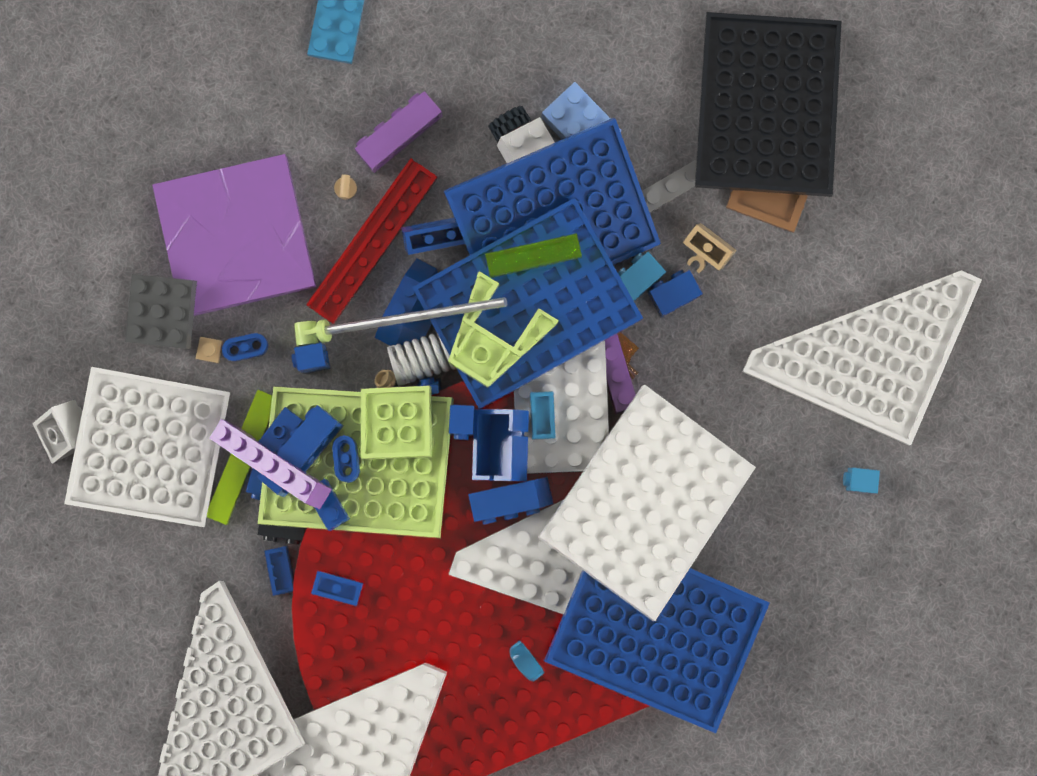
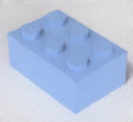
[542,82,622,139]

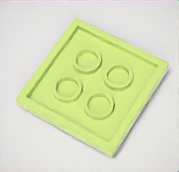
[361,386,432,460]

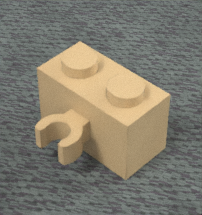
[683,223,737,273]

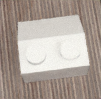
[32,400,82,464]

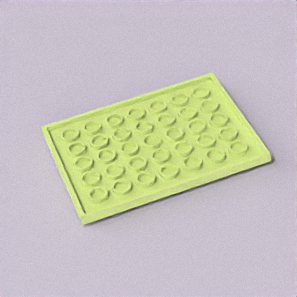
[258,387,454,538]

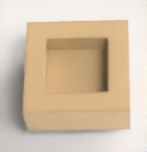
[195,337,224,363]

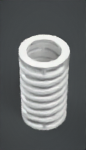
[387,334,457,386]

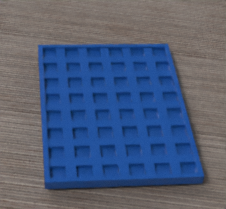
[412,198,643,409]

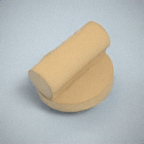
[334,175,357,200]

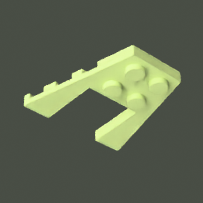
[448,271,559,388]

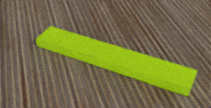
[207,390,272,525]

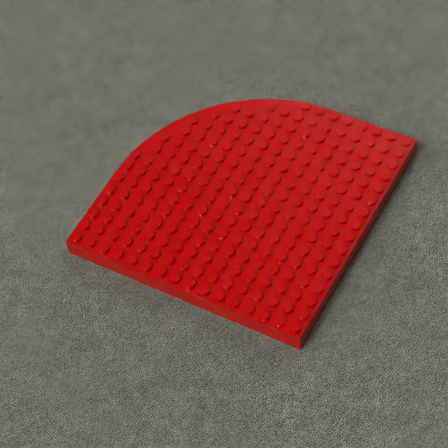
[292,381,649,776]

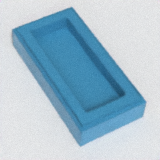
[530,391,556,440]

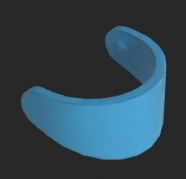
[509,641,545,681]

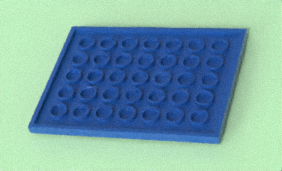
[443,118,661,265]
[544,568,770,733]

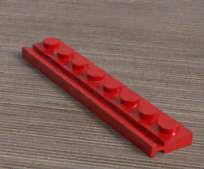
[306,158,438,325]

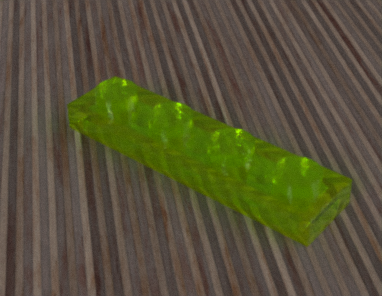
[485,233,582,278]

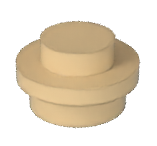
[375,370,396,388]

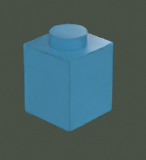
[843,468,880,494]

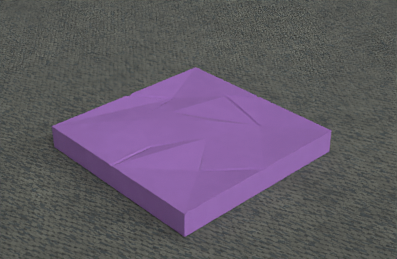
[152,154,317,316]

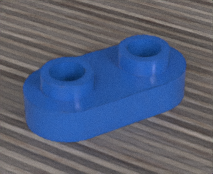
[222,333,268,362]
[332,435,360,483]

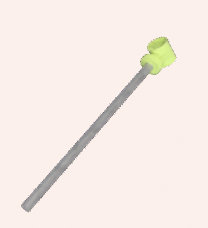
[294,297,507,347]

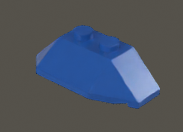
[374,258,438,346]

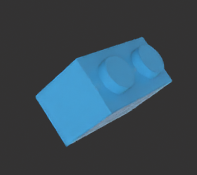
[618,252,666,301]

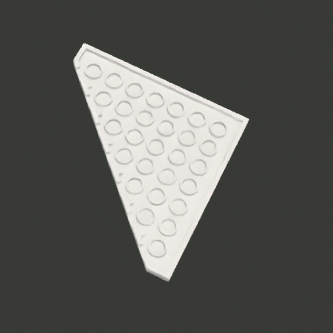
[742,271,982,446]
[449,500,582,614]
[157,581,305,776]
[256,663,447,776]

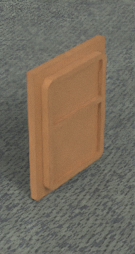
[726,190,808,233]

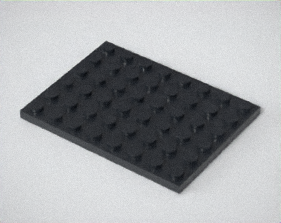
[695,12,842,197]

